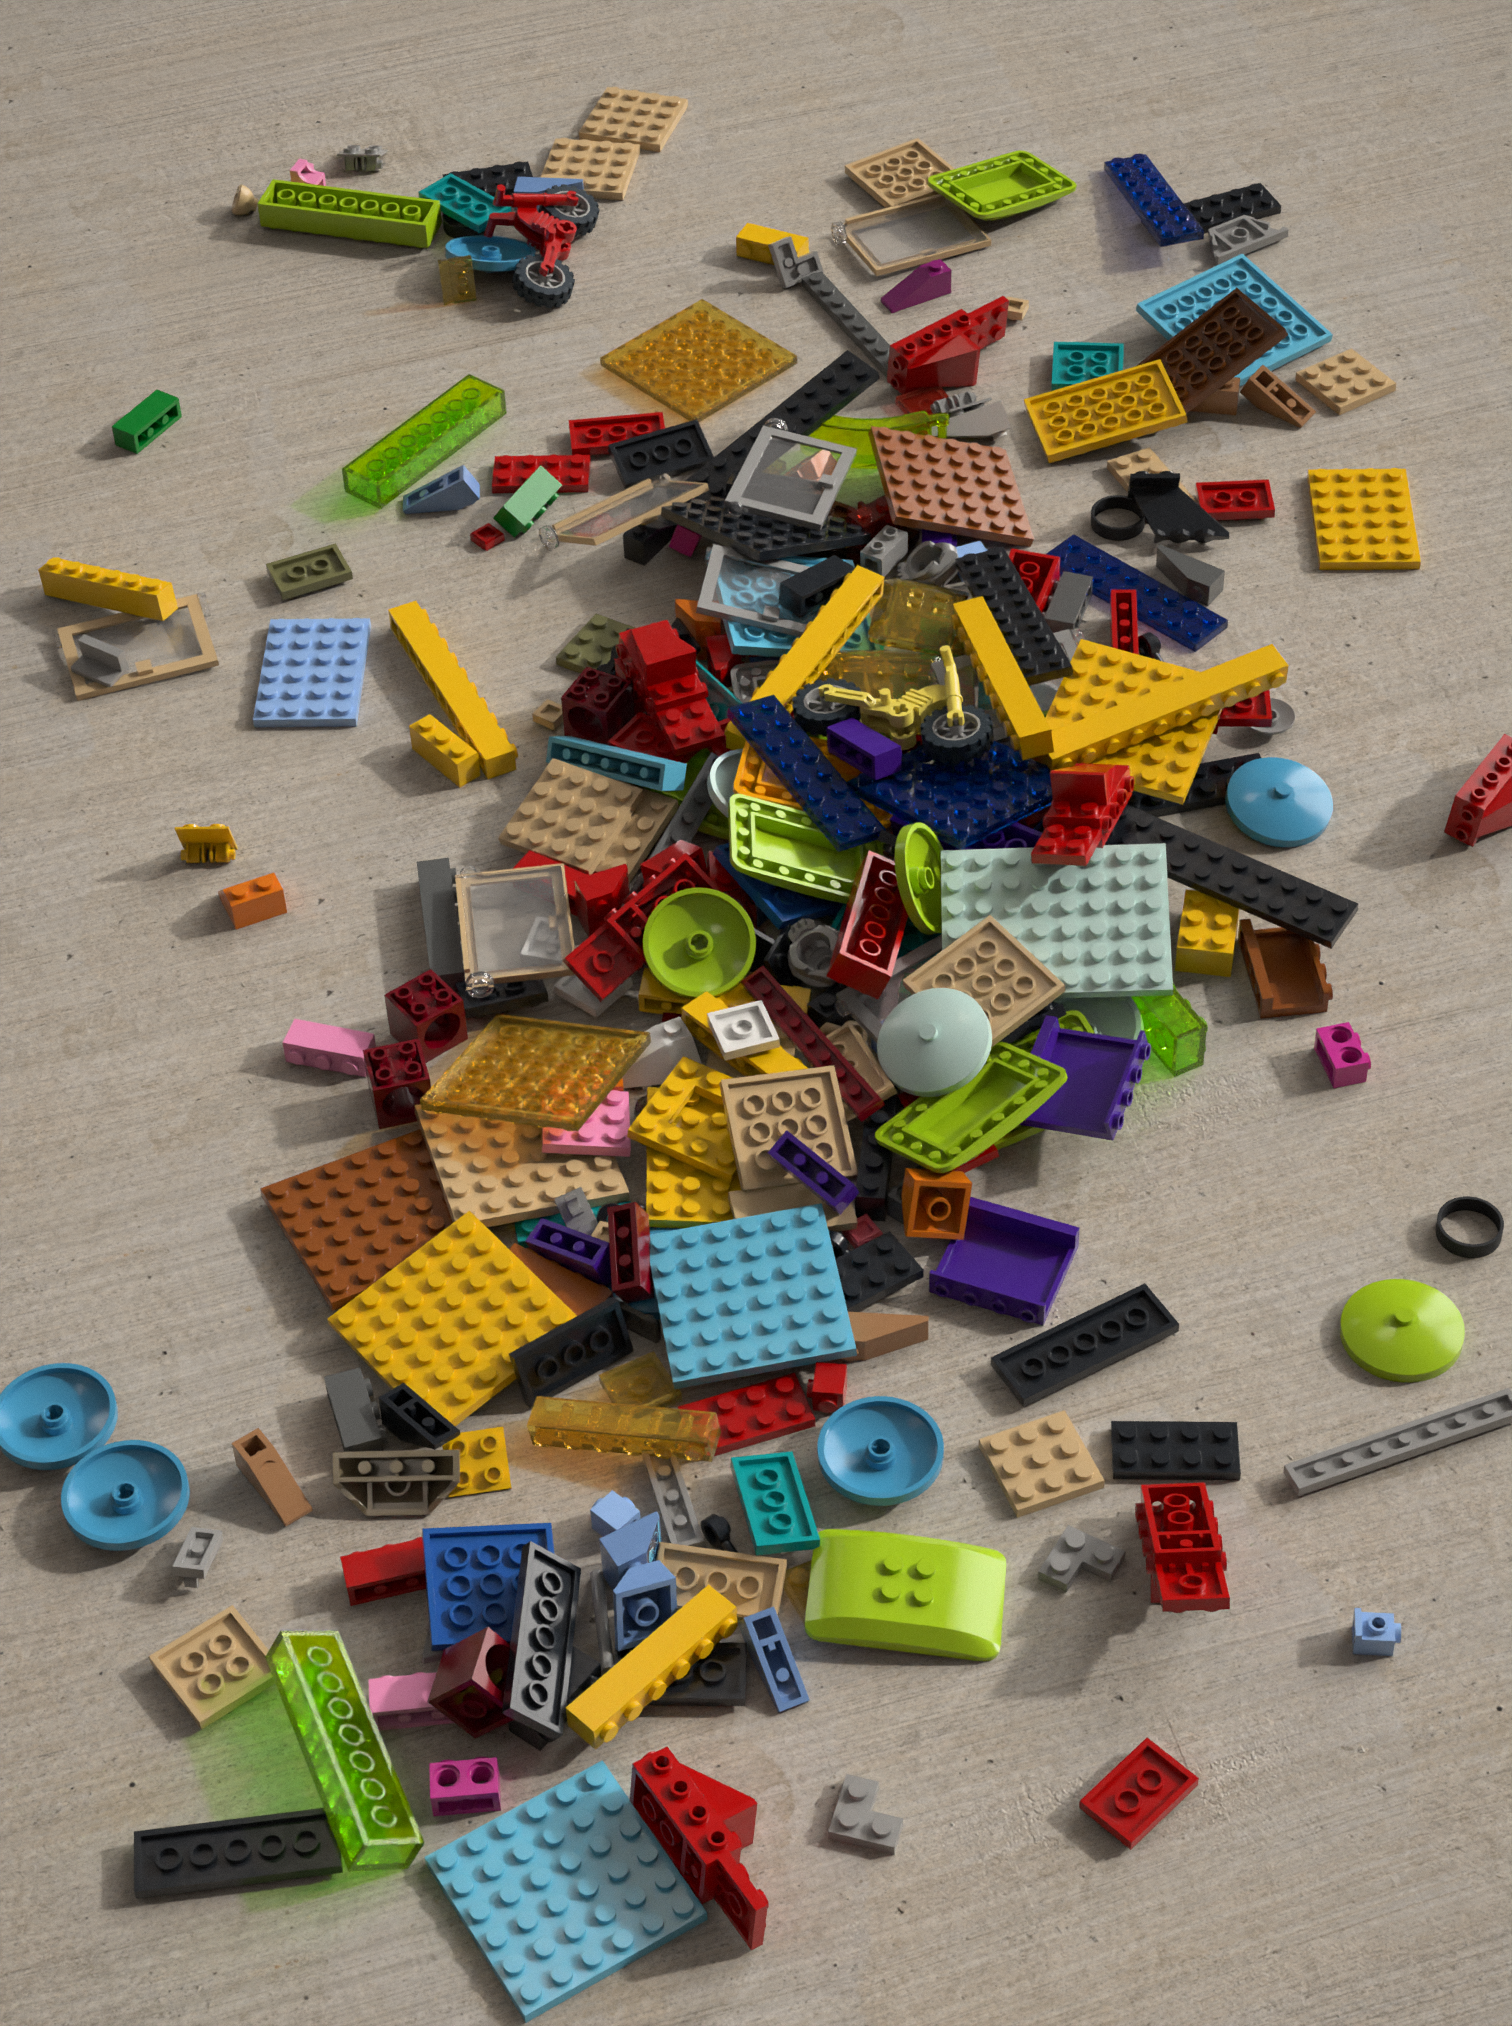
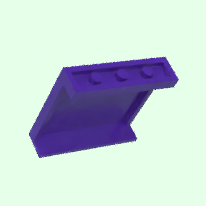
[1019,1015,1151,1141]
[929,1197,1080,1326]

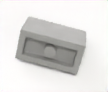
[71,634,129,687]

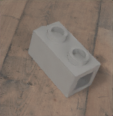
[860,525,908,577]

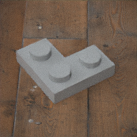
[768,237,824,288]
[1038,1525,1126,1592]
[828,1774,903,1855]

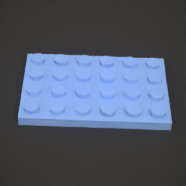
[253,618,371,728]

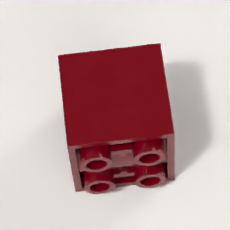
[561,667,635,745]
[384,969,468,1063]
[363,1038,433,1130]
[427,1627,514,1739]

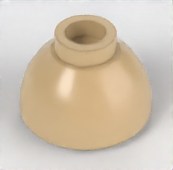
[231,184,258,215]

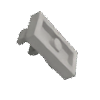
[554,1187,598,1236]
[172,1527,223,1588]

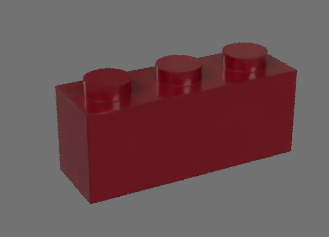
[607,1202,654,1304]

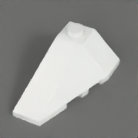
[911,400,1011,440]
[578,1017,702,1091]

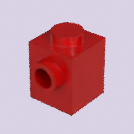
[807,1362,847,1413]

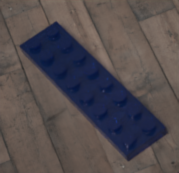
[1104,154,1204,247]
[1046,534,1228,652]
[727,695,886,852]

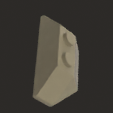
[333,1450,460,1516]

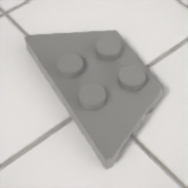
[1208,215,1289,265]

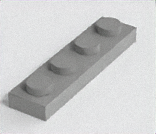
[641,1442,705,1548]

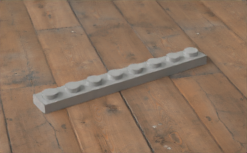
[1283,1388,1512,1496]

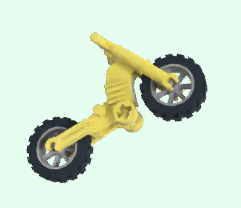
[792,645,994,764]

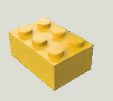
[1175,889,1240,977]

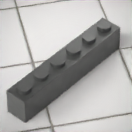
[417,858,465,993]

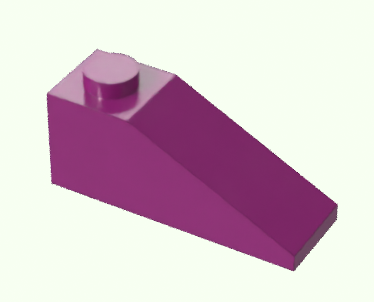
[881,259,952,313]

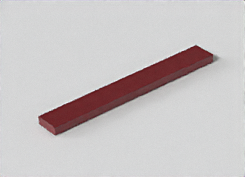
[741,966,885,1122]

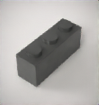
[1042,571,1093,639]
[324,1367,388,1452]

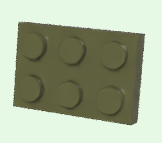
[266,543,353,600]
[556,614,635,674]

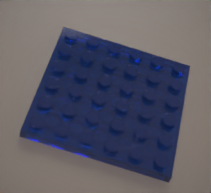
[847,741,1053,850]

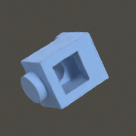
[1352,1608,1401,1656]

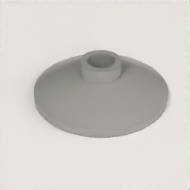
[1248,698,1295,735]

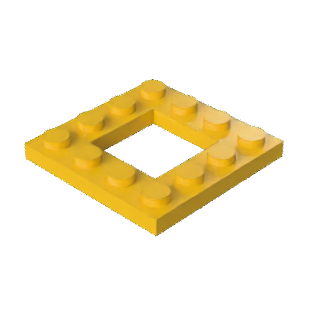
[627,1056,738,1183]

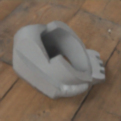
[896,541,958,593]
[787,918,839,990]

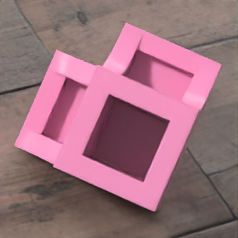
[290,159,326,186]

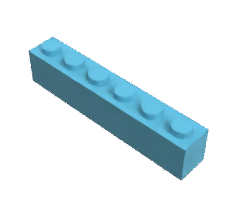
[546,736,687,791]

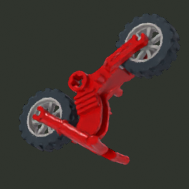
[484,184,600,308]

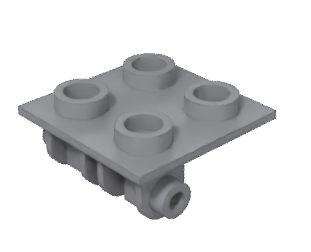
[337,145,388,171]
[930,391,992,423]

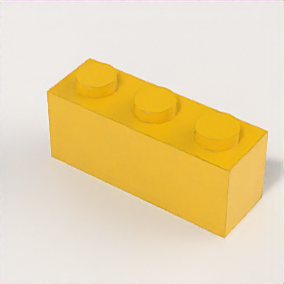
[736,223,809,265]
[409,714,481,788]

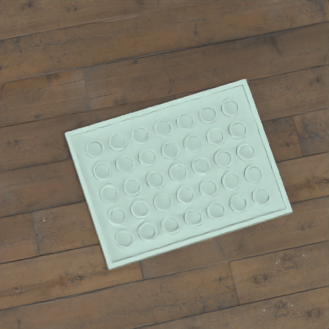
[941,843,1173,999]

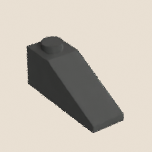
[1156,545,1225,606]

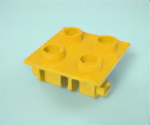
[175,824,238,863]
[442,1427,512,1498]

